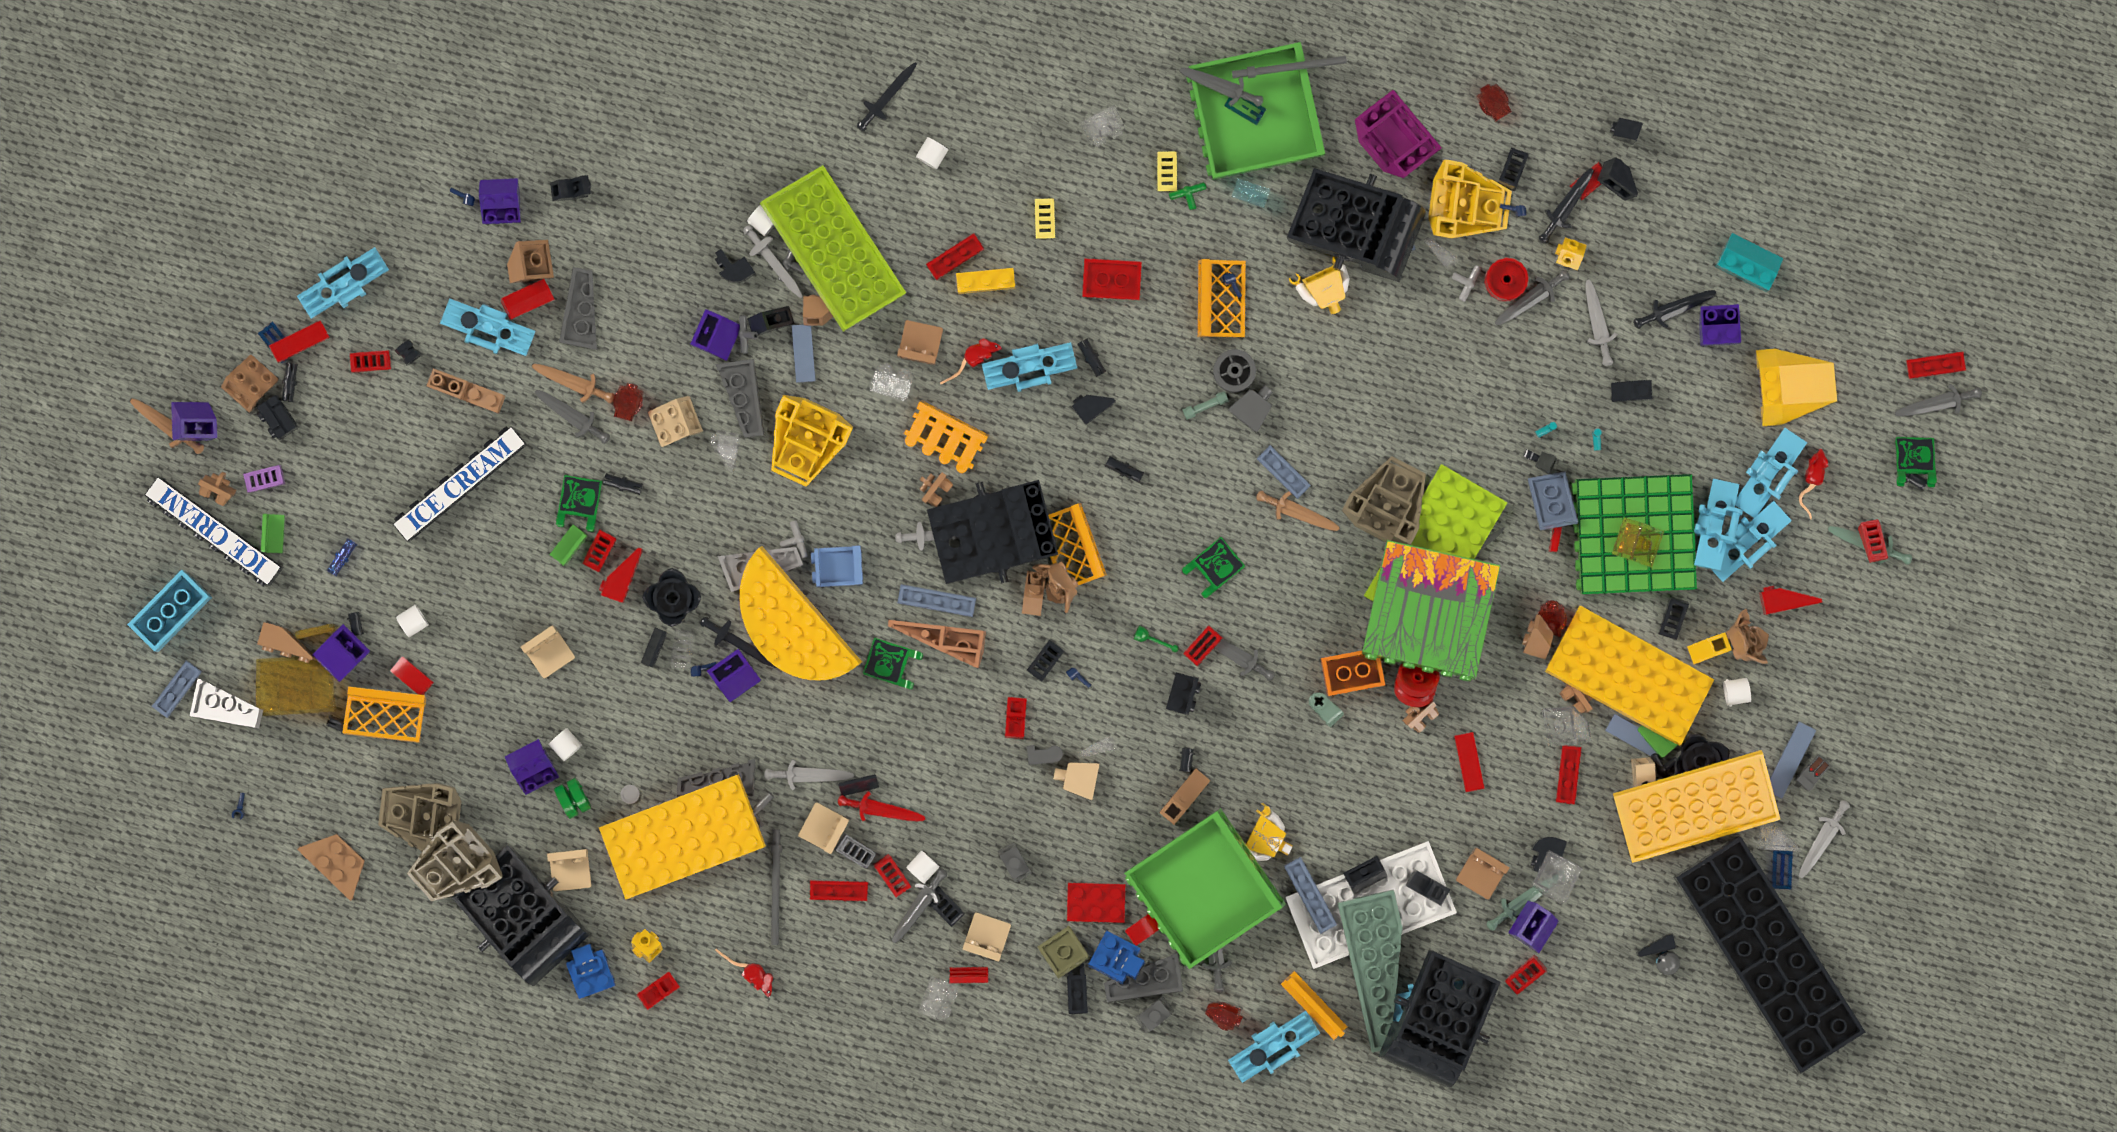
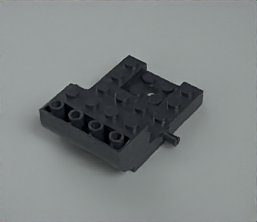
[1287,168,1426,282]
[927,480,1058,584]
[451,845,590,986]
[1378,951,1501,1088]

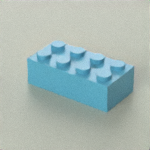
[127,570,212,652]

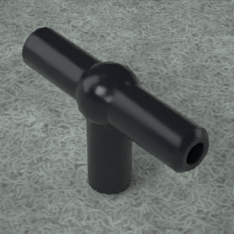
[1650,753,1677,779]

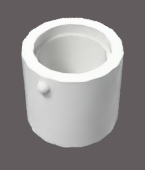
[916,137,948,170]
[747,205,775,236]
[396,604,429,638]
[1723,678,1751,707]
[549,728,582,761]
[906,850,940,884]

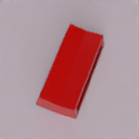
[501,279,555,320]

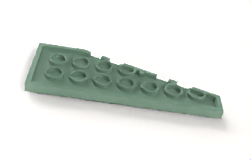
[1337,889,1403,1052]

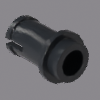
[1905,473,1927,490]
[347,612,364,636]
[326,715,352,735]
[1179,748,1195,772]

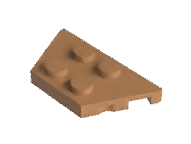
[297,834,365,901]

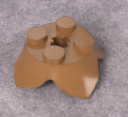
[1032,562,1078,613]
[1726,609,1769,664]

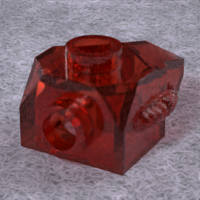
[1476,84,1512,122]
[613,383,643,422]
[1538,600,1567,636]
[1205,1002,1243,1031]

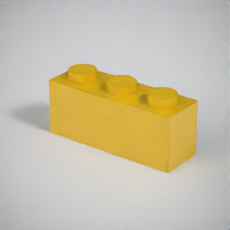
[956,268,1015,294]

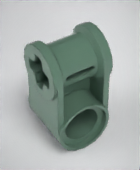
[1309,693,1344,728]

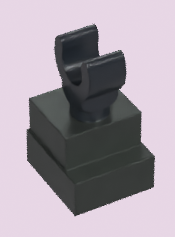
[1523,449,1557,474]

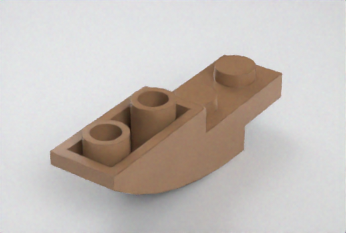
[427,368,506,414]

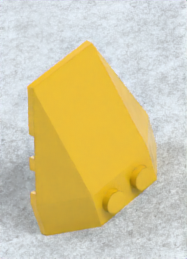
[1428,159,1512,238]
[1756,349,1837,426]
[771,395,853,486]

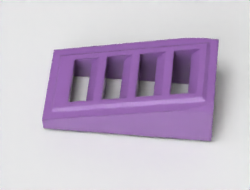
[243,465,285,493]

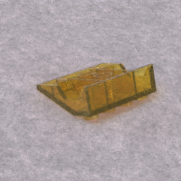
[256,656,337,716]

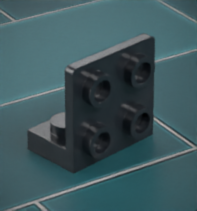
[1166,672,1201,715]

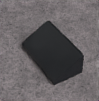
[641,627,668,668]
[838,774,879,796]
[1343,856,1387,894]

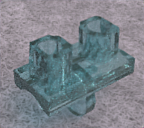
[1232,179,1270,208]

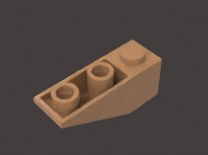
[257,622,316,663]
[1159,769,1211,825]

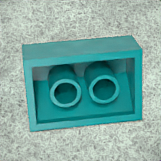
[1715,233,1783,292]

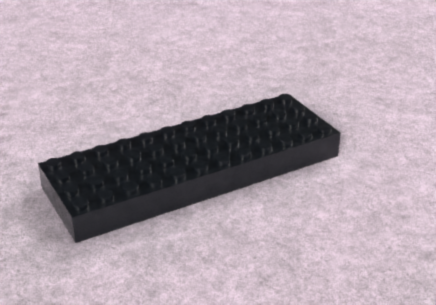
[1673,836,1866,1074]

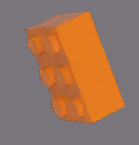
[1320,651,1385,696]

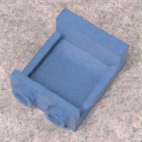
[811,546,863,587]

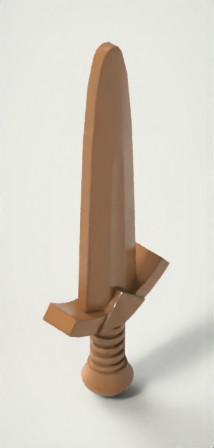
[532,364,615,403]
[130,399,204,454]
[1256,491,1339,531]

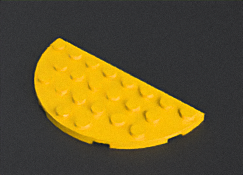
[739,546,862,680]

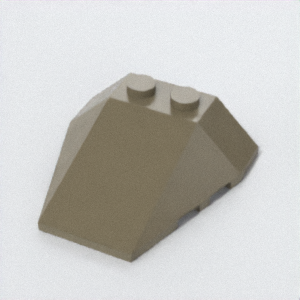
[1342,456,1426,545]
[378,783,462,852]
[407,820,503,901]

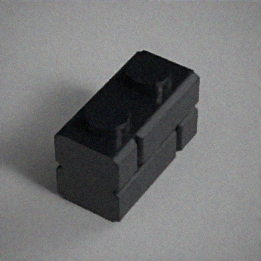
[257,395,299,440]

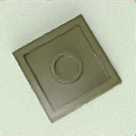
[1038,926,1090,979]

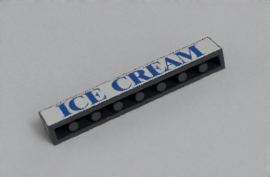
[393,426,527,542]
[144,477,284,587]

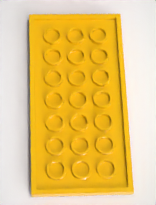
[1545,606,1714,746]
[1613,750,1781,863]
[599,774,766,899]

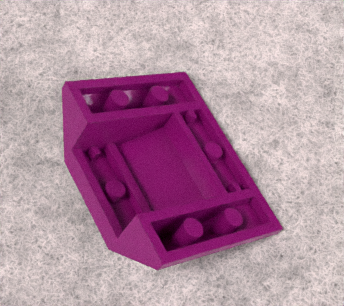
[1355,90,1442,178]

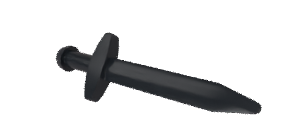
[857,62,917,132]
[700,617,777,668]

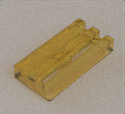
[295,623,336,639]

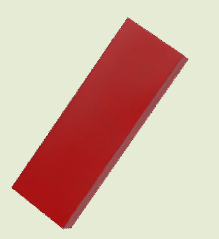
[926,233,984,280]
[269,320,329,363]
[1906,352,1966,379]
[1454,732,1485,792]
[1556,745,1582,804]
[810,880,868,901]

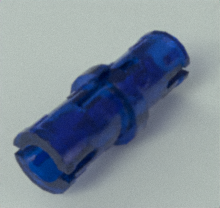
[327,538,358,577]

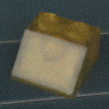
[1612,517,1664,568]

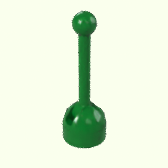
[1133,625,1179,652]

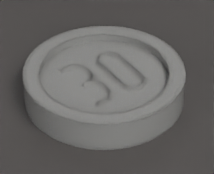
[620,785,640,804]

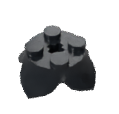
[642,568,701,627]
[1675,734,1730,775]

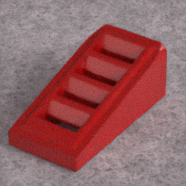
[350,350,391,373]
[1858,519,1888,563]
[582,529,617,572]
[873,854,912,897]
[1505,954,1547,995]

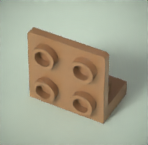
[897,320,943,365]
[221,355,279,413]
[1456,847,1510,899]

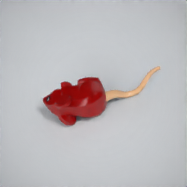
[940,338,1002,384]
[1799,449,1828,519]
[715,949,773,997]

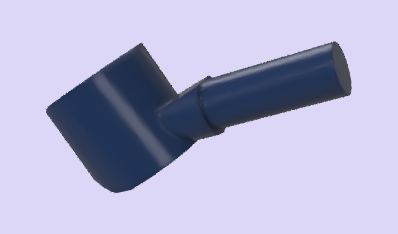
[450,188,475,206]
[1499,204,1526,217]
[1222,273,1242,298]
[691,662,716,677]
[1066,668,1092,688]
[232,792,245,820]

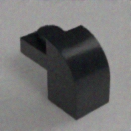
[550,175,591,201]
[715,249,756,283]
[1530,837,1567,873]

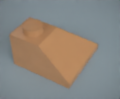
[507,240,554,283]

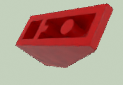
[599,547,643,603]
[1759,586,1822,615]

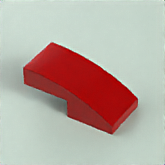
[390,656,434,695]
[1005,697,1027,739]
[1125,914,1159,946]
[636,972,680,1010]

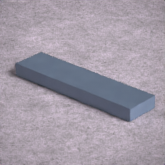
[897,584,976,617]
[1770,722,1816,799]
[1284,857,1337,934]

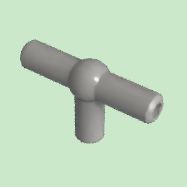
[1452,265,1481,302]
[780,520,808,558]

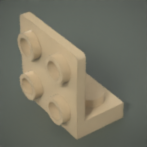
[648,396,703,447]
[521,625,575,678]
[798,803,850,854]
[547,849,591,891]
[963,912,1011,961]

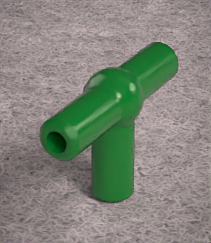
[1169,182,1207,210]

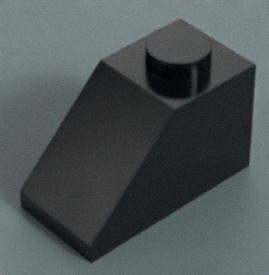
[1610,118,1643,145]
[1597,157,1638,201]
[747,306,795,335]
[1611,380,1652,402]
[1072,395,1116,426]

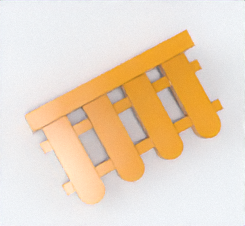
[904,400,989,473]

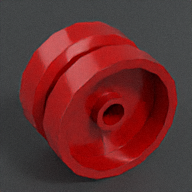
[1484,258,1529,302]
[1394,664,1440,707]

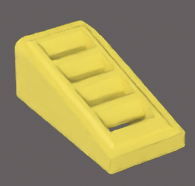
[1157,152,1177,191]
[1035,199,1055,239]

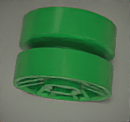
[554,777,592,819]

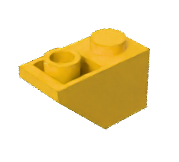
[1687,632,1732,665]

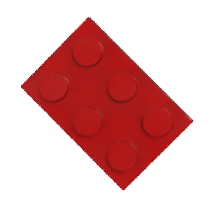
[1082,258,1142,301]
[1067,883,1125,923]

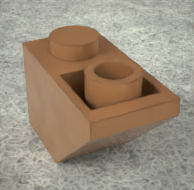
[803,295,833,326]
[1022,571,1046,616]
[1522,614,1553,659]

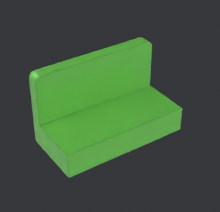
[261,513,285,553]
[549,525,588,566]
[1638,726,1678,758]

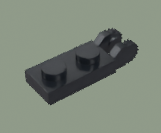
[1067,962,1088,1014]

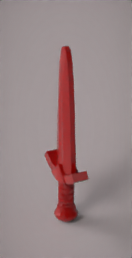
[838,791,925,821]

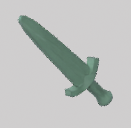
[1828,526,1912,565]
[1487,874,1560,931]

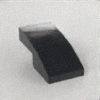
[1405,869,1451,906]

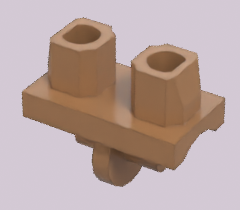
[198,472,237,506]
[919,472,953,507]
[1559,684,1593,716]
[1402,701,1439,733]

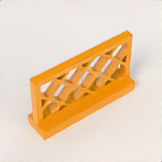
[1197,259,1246,337]
[1048,503,1107,586]
[342,687,426,743]
[1281,971,1348,1040]

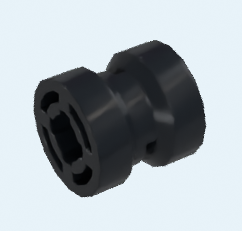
[395,339,422,366]

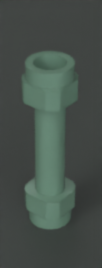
[1182,391,1229,420]

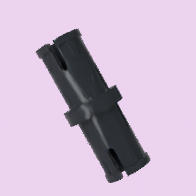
[1077,338,1107,377]
[281,363,298,402]
[1105,456,1144,483]
[603,473,643,495]

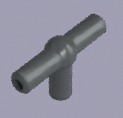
[778,249,805,282]
[738,315,758,354]

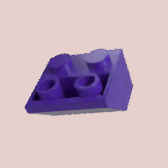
[479,178,521,224]
[1699,304,1741,346]
[690,309,740,361]
[171,402,217,441]
[312,624,370,682]
[707,649,762,702]
[505,739,559,795]
[1508,901,1559,954]

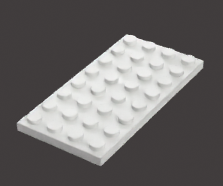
[1285,841,1457,969]

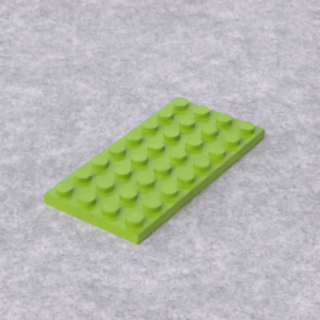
[760,165,906,332]
[1364,464,1508,601]

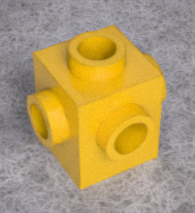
[1555,237,1587,270]
[631,929,663,963]

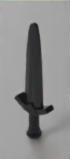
[1539,168,1594,244]
[1633,290,1716,329]

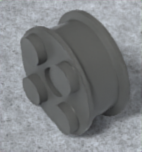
[1213,349,1256,393]

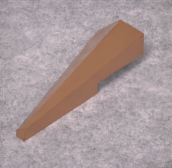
[888,620,986,668]

